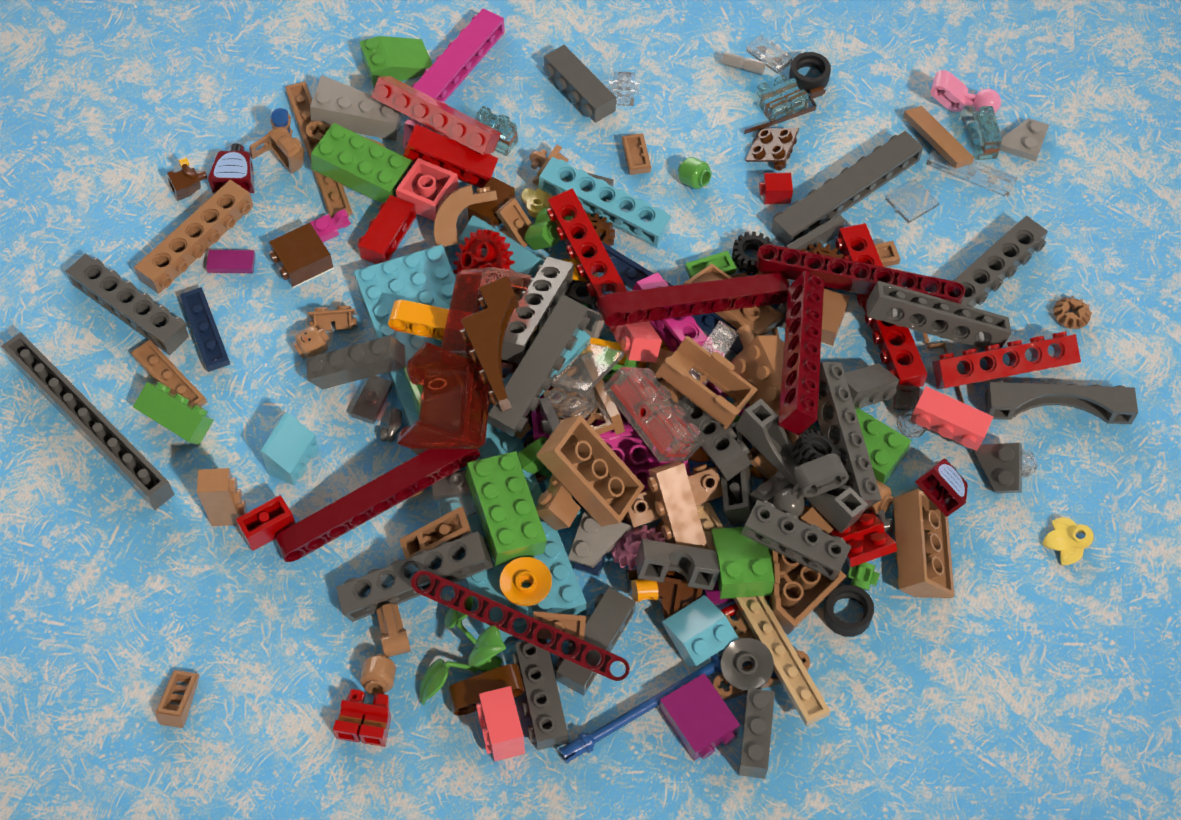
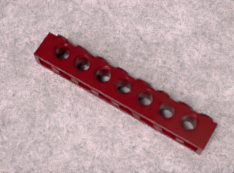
[778,270,824,436]

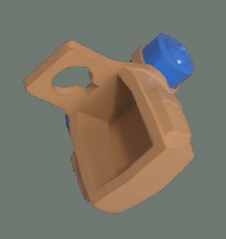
[249,108,304,174]

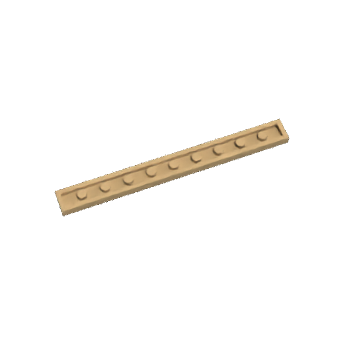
[696,501,831,726]

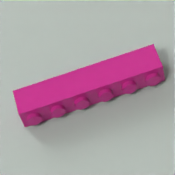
[412,8,505,102]

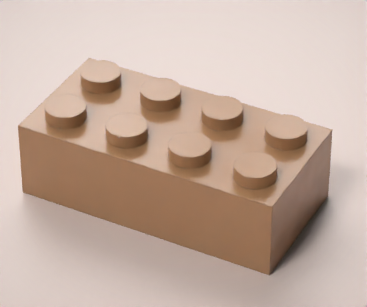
[536,414,645,527]

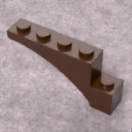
[460,276,519,412]

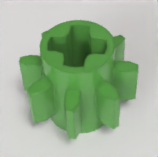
[846,562,880,591]

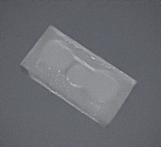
[746,35,793,74]

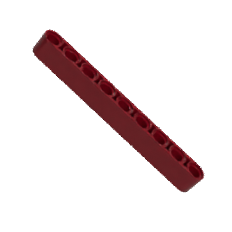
[756,244,965,304]
[596,272,790,326]
[275,431,480,562]
[411,570,630,681]

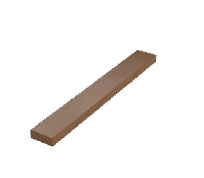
[285,81,352,218]

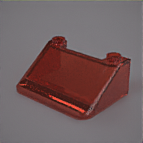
[397,342,490,449]

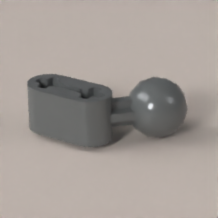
[773,454,849,517]

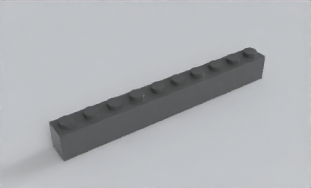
[1,332,175,510]

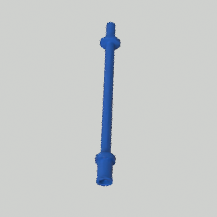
[558,654,722,764]

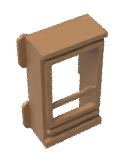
[655,336,758,430]

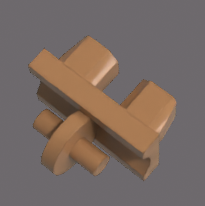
[529,144,569,186]

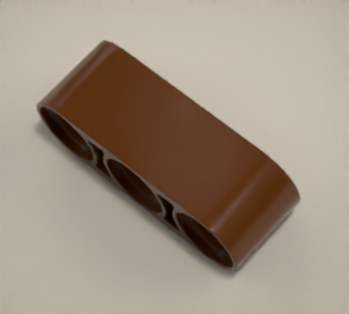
[448,664,524,716]

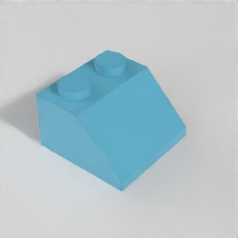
[260,412,319,485]
[662,595,739,667]

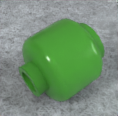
[678,157,712,189]

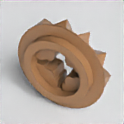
[1053,296,1092,329]

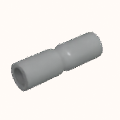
[722,51,766,75]

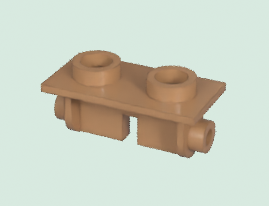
[308,306,357,331]

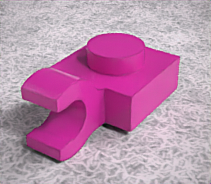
[309,209,351,242]

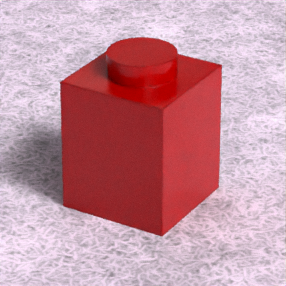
[759,172,793,204]

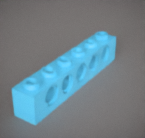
[539,157,671,247]

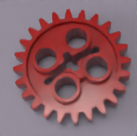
[453,229,515,305]

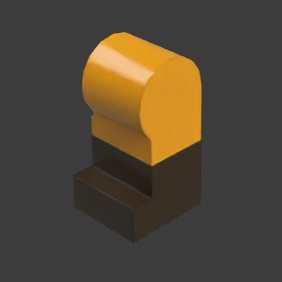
[626,568,658,602]

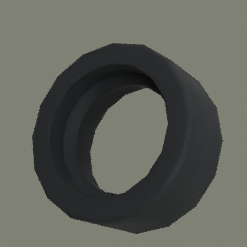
[789,52,831,93]
[823,585,874,637]

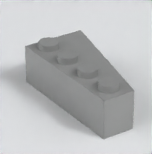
[310,75,401,141]

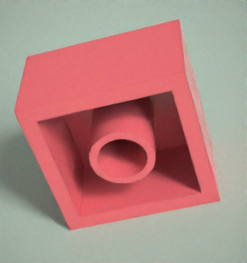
[396,158,459,221]
[476,686,525,762]

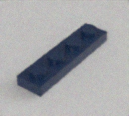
[179,287,230,372]

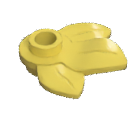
[521,187,553,218]
[1042,517,1094,565]

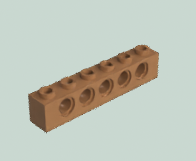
[134,180,253,294]

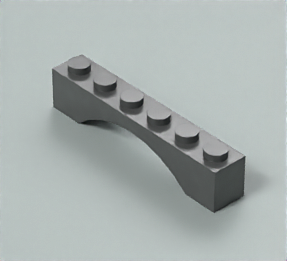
[985,381,1138,424]
[735,399,868,533]

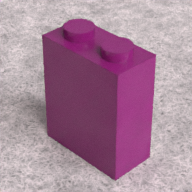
[659,673,740,761]

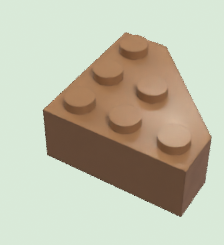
[768,548,846,635]

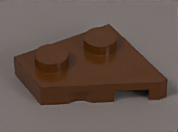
[657,577,703,619]

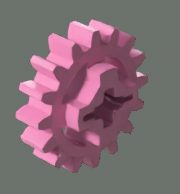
[611,525,665,570]

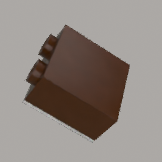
[268,223,334,288]

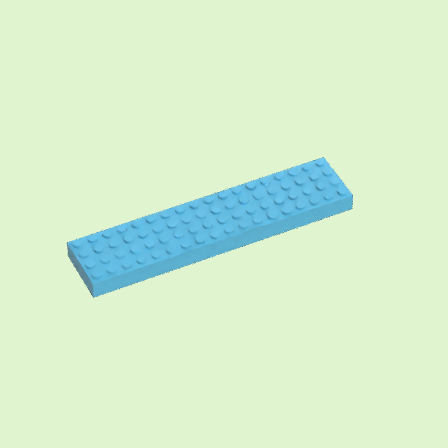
[354,245,587,644]

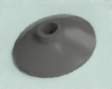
[721,638,774,691]

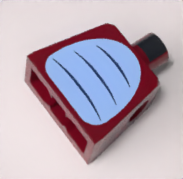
[208,144,255,193]
[915,459,968,517]

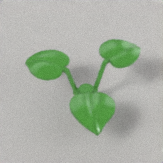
[419,597,506,705]

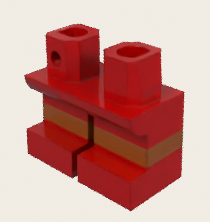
[333,689,391,747]

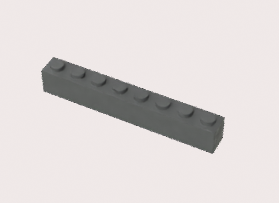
[771,131,923,247]

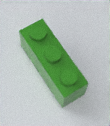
[133,382,214,445]

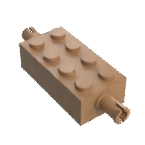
[731,325,818,445]

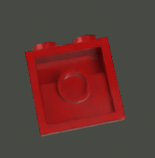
[828,512,897,567]

